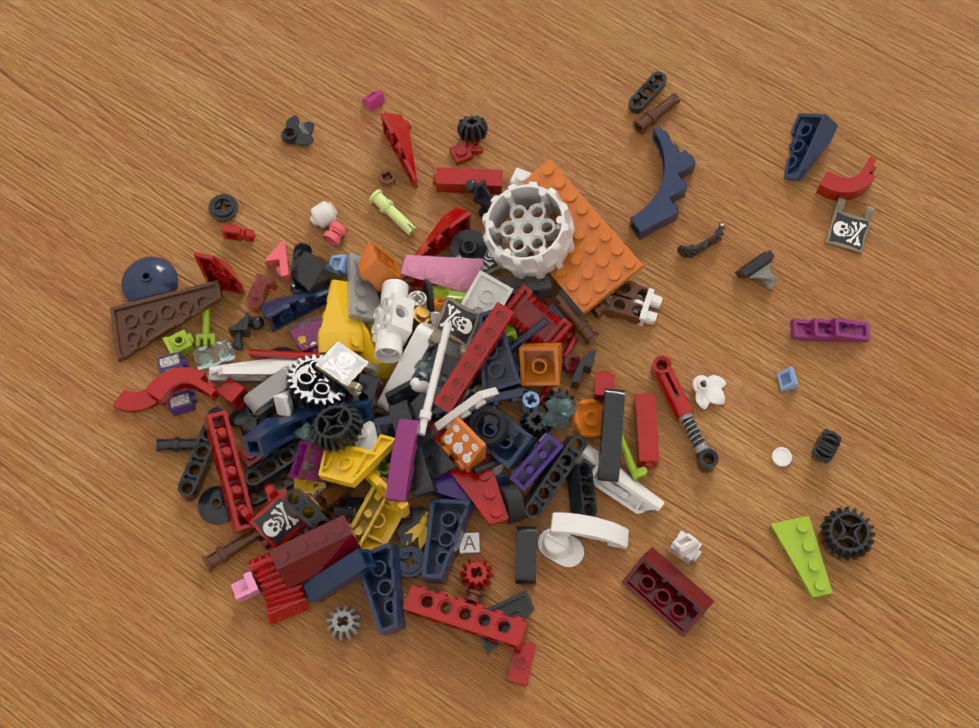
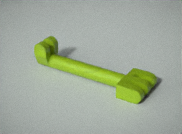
[196,308,216,348]
[621,434,647,480]

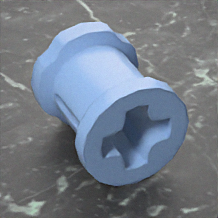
[521,391,540,412]

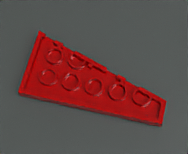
[427,418,509,526]

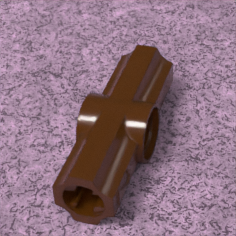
[316,478,366,509]

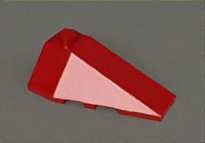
[381,112,418,189]

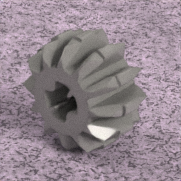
[326,605,361,641]

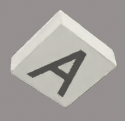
[459,532,480,555]

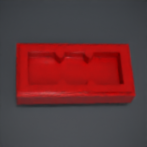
[506,642,536,686]

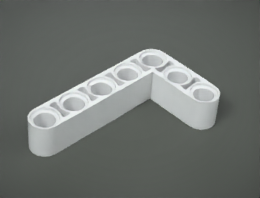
[377,323,438,413]

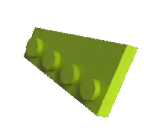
[770,516,833,599]

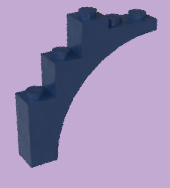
[629,126,695,240]
[243,401,375,456]

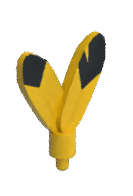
[400,511,429,554]

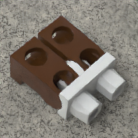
[606,281,663,326]

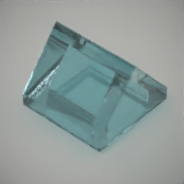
[294,423,315,444]

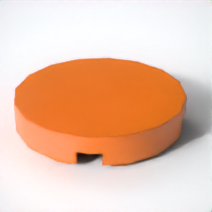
[571,399,603,438]

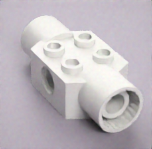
[371,279,415,363]

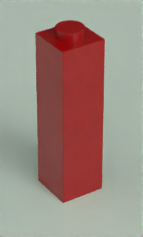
[433,167,503,195]
[634,394,659,469]

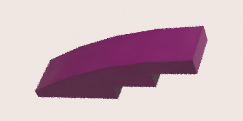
[790,318,870,342]
[385,419,420,503]

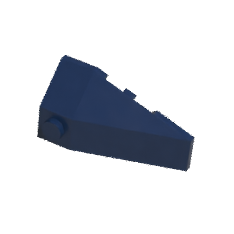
[784,113,838,181]

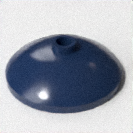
[122,257,178,302]

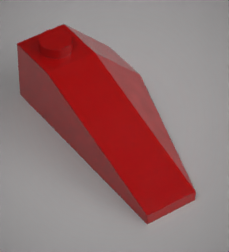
[414,208,471,256]
[194,252,245,295]

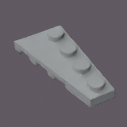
[347,253,380,324]

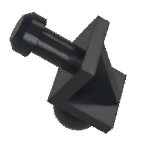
[465,179,494,217]
[228,312,264,351]

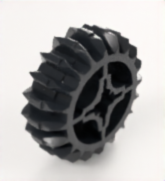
[309,402,364,453]
[819,507,875,561]

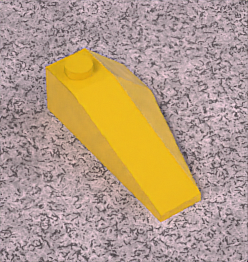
[317,280,363,354]
[359,321,403,379]

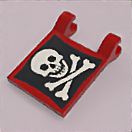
[240,484,306,548]

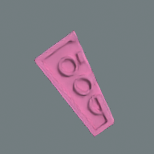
[400,255,484,292]

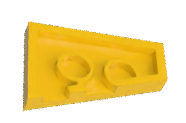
[365,468,410,518]

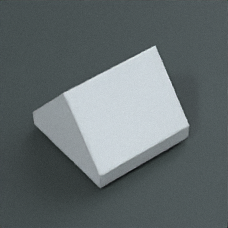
[273,390,294,416]
[672,533,699,558]

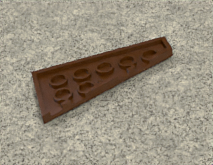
[110,280,223,362]

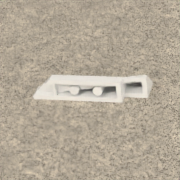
[208,358,298,381]
[574,445,664,514]

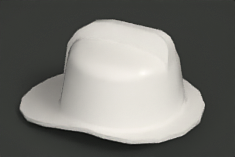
[538,528,584,567]

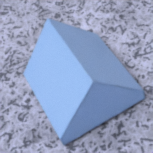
[777,366,798,392]

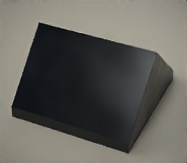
[291,251,342,294]

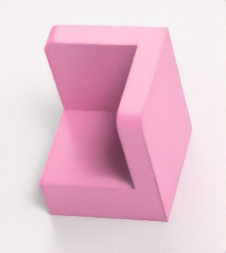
[231,571,261,603]

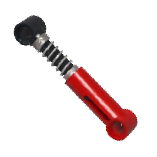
[651,355,719,473]

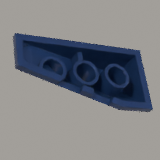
[260,288,329,332]
[462,391,538,469]

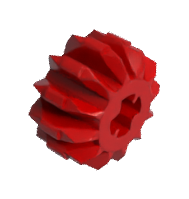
[459,557,494,591]

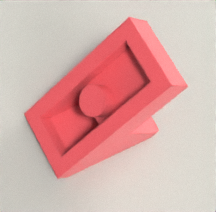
[264,241,291,283]

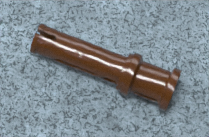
[633,93,680,135]
[551,293,599,345]
[201,528,262,572]

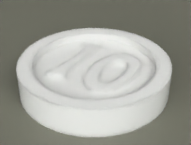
[772,447,792,467]

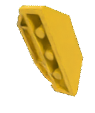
[351,476,402,550]

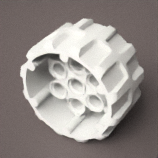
[482,181,576,279]

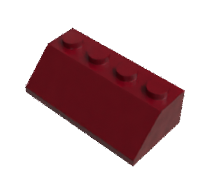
[269,515,362,588]
[622,547,715,637]

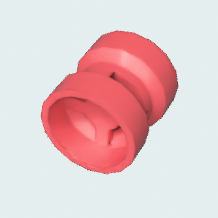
[322,221,348,247]

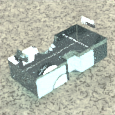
[192,338,236,370]
[414,357,447,393]

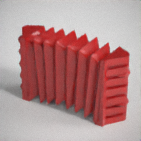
[505,283,573,343]
[248,553,309,625]

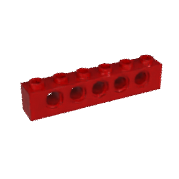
[433,302,516,413]
[204,410,254,534]
[403,585,529,651]

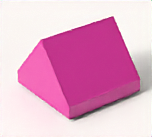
[362,90,385,112]

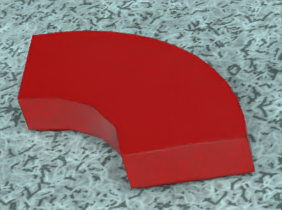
[112,389,159,413]

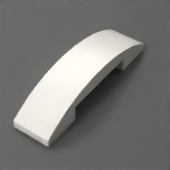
[550,513,629,550]

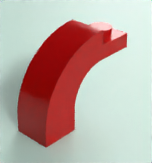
[816,156,877,201]
[145,367,219,407]

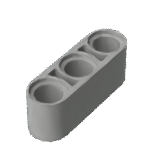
[243,366,289,416]

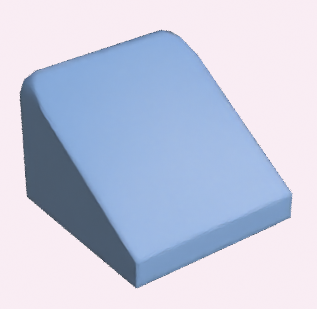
[329,254,348,277]

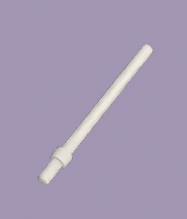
[418,322,452,436]

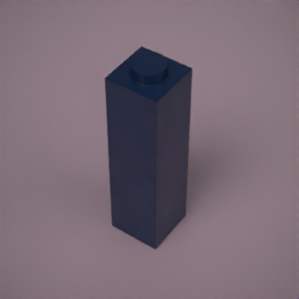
[303,549,377,602]

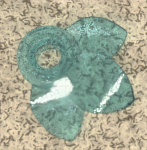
[541,398,577,431]

